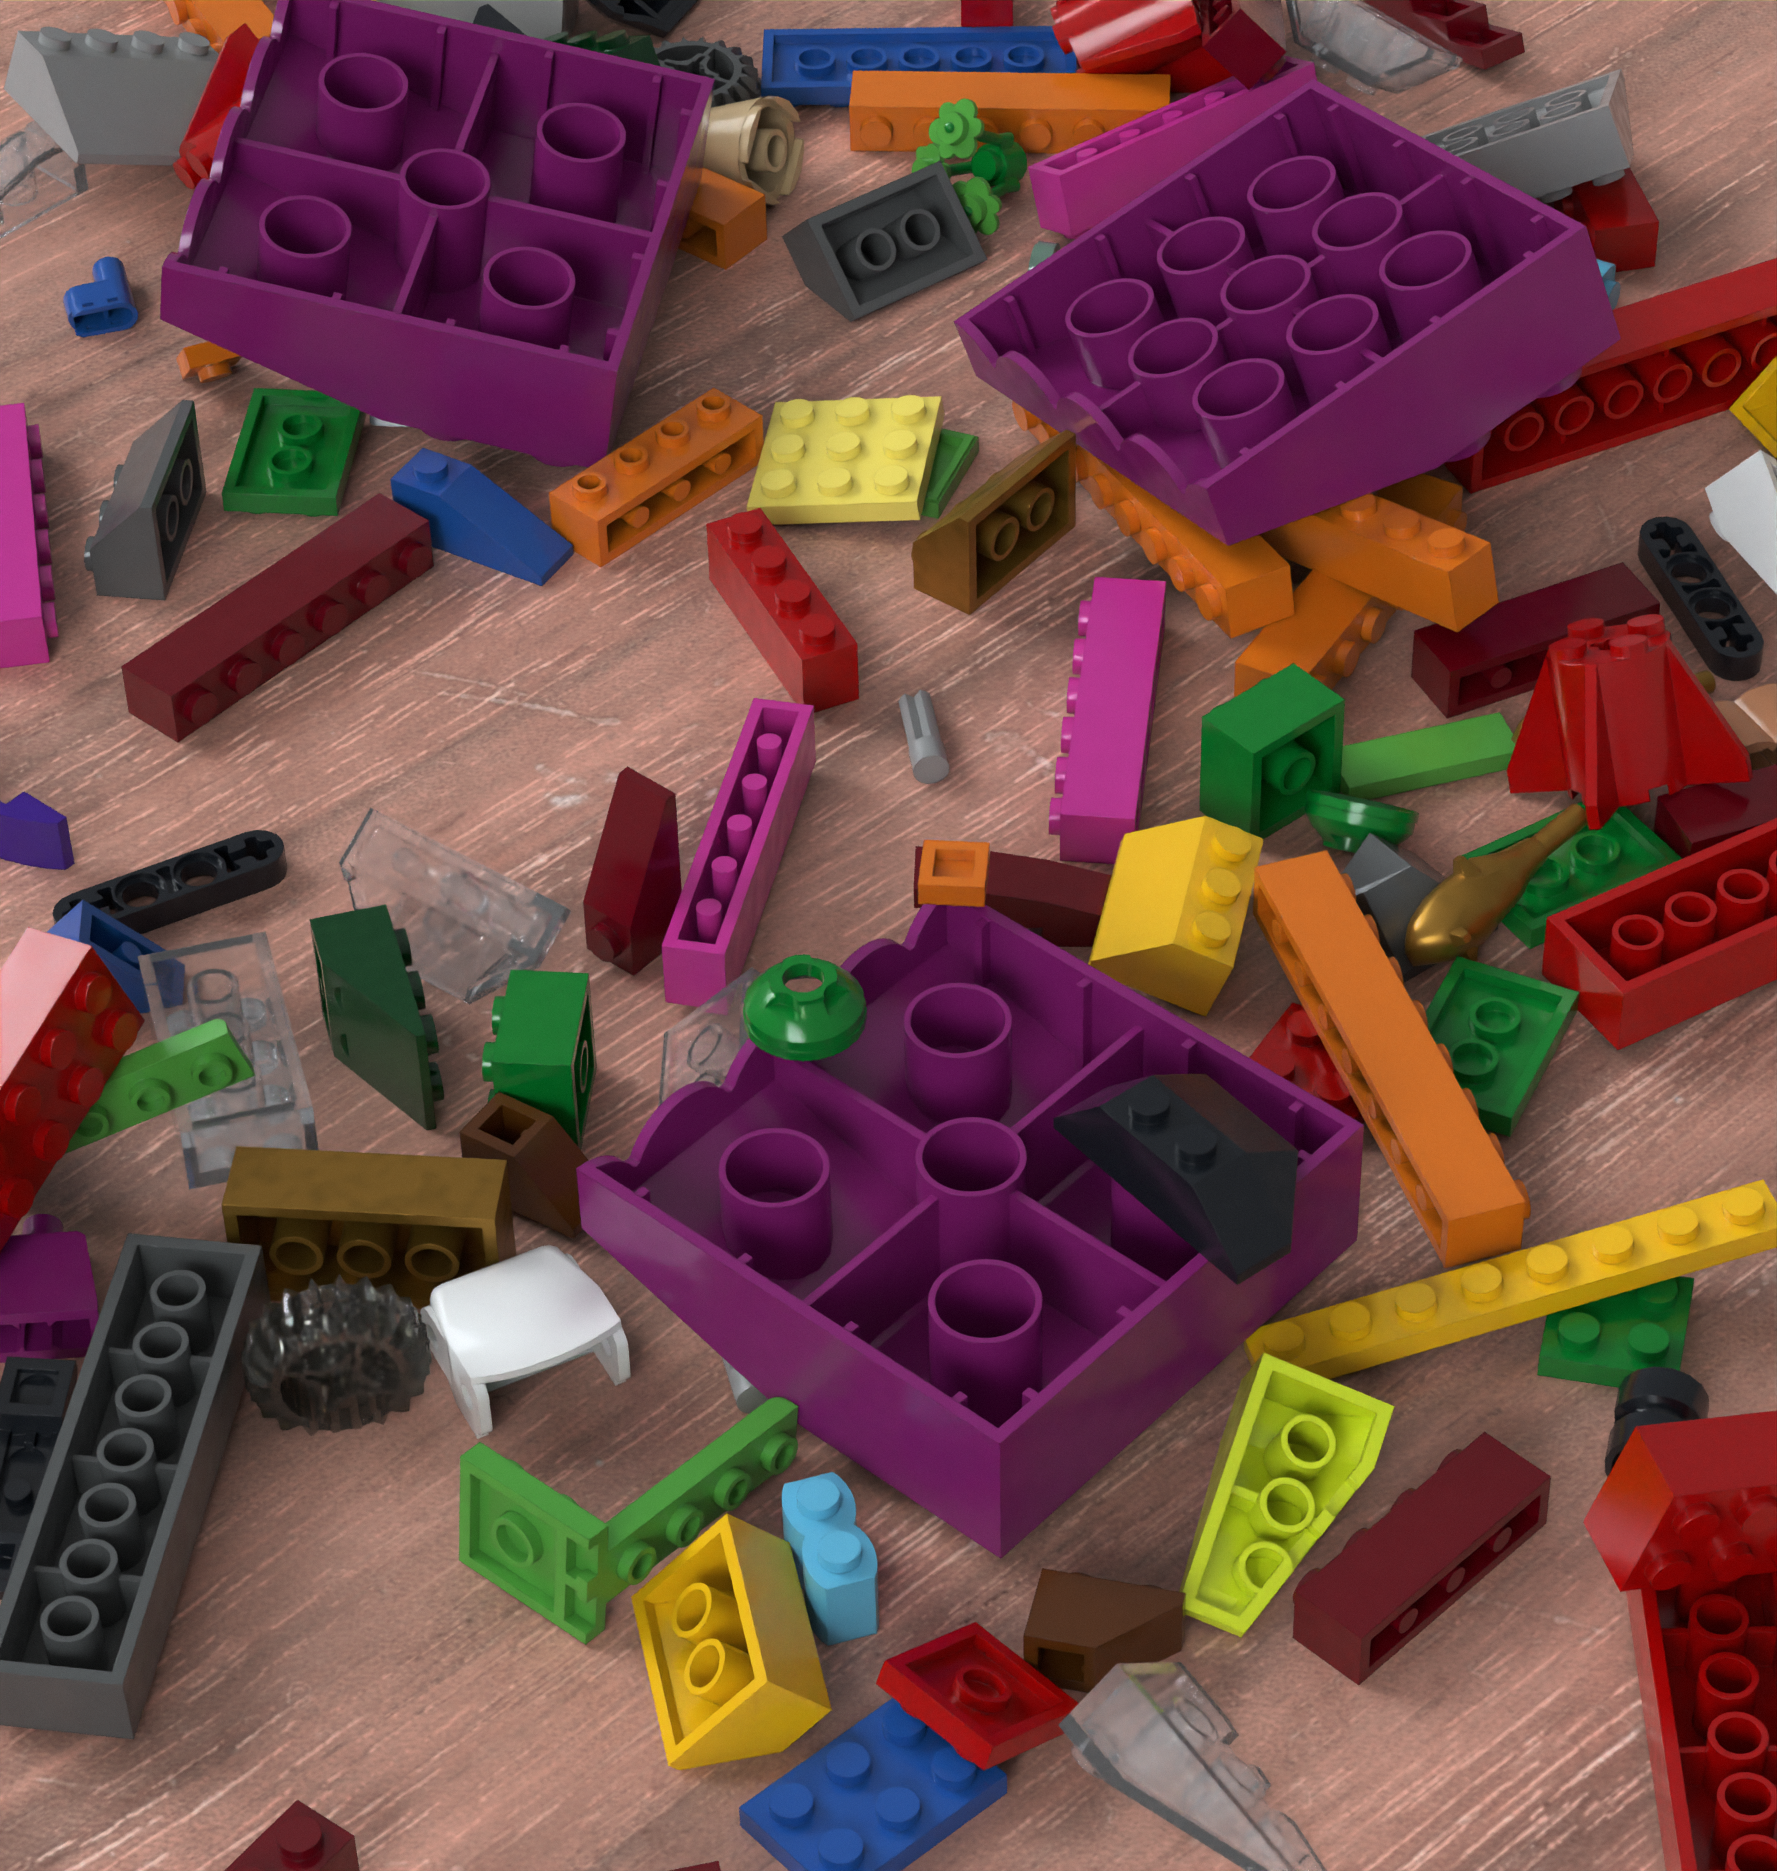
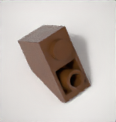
[459,1092,589,1239]
[1023,1568,1186,1694]

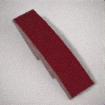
[1364,0,1525,70]
[914,846,1112,947]

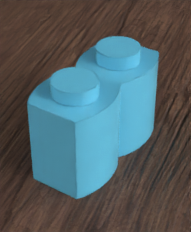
[782,1472,879,1646]

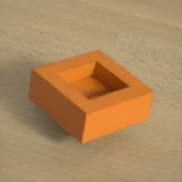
[176,341,242,383]
[918,840,990,907]

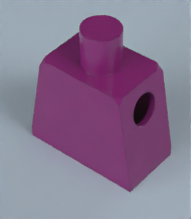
[0,1214,100,1363]

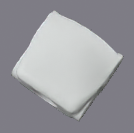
[420,1245,631,1439]

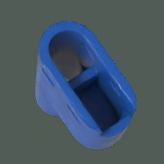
[63,257,138,337]

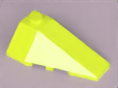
[1179,1353,1395,1637]

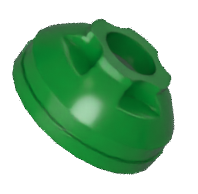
[1304,789,1419,853]
[743,954,867,1061]

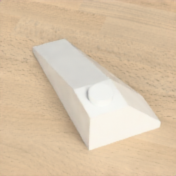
[1705,450,1777,594]

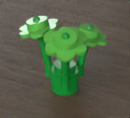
[912,99,1027,235]

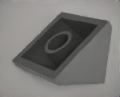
[1342,833,1498,982]

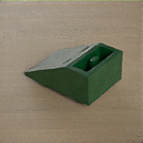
[309,904,444,1130]

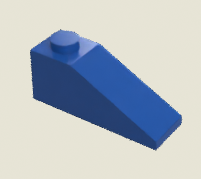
[390,448,574,586]

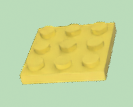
[747,395,945,525]

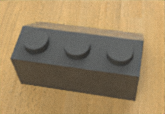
[782,161,988,322]
[84,400,207,601]

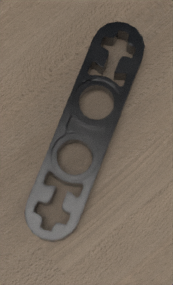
[1638,516,1764,681]
[52,830,287,934]

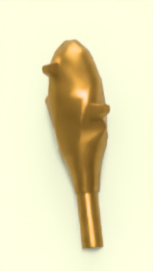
[1405,804,1588,966]

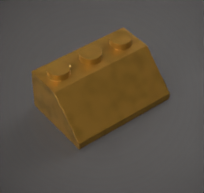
[911,430,1076,615]

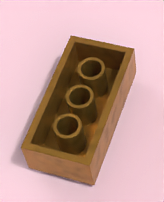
[221,1146,516,1309]

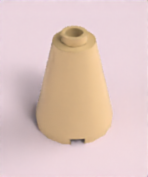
[703,96,804,205]

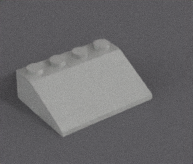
[4,27,219,166]
[1421,69,1634,204]

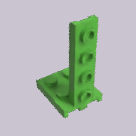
[65,1019,255,1154]
[459,1397,798,1645]

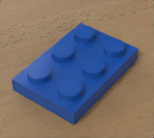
[739,1698,1007,1871]

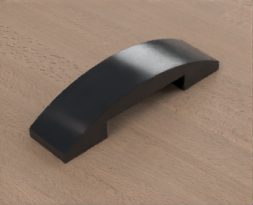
[0,1356,78,1600]

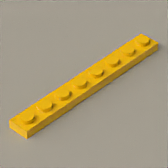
[1243,1179,1777,1379]

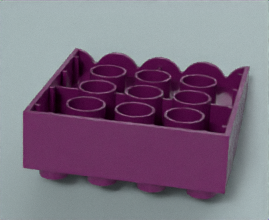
[954,79,1621,546]

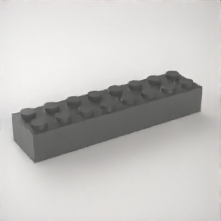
[0,1233,271,1739]

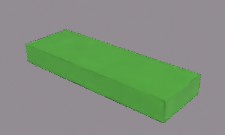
[1340,712,1515,800]

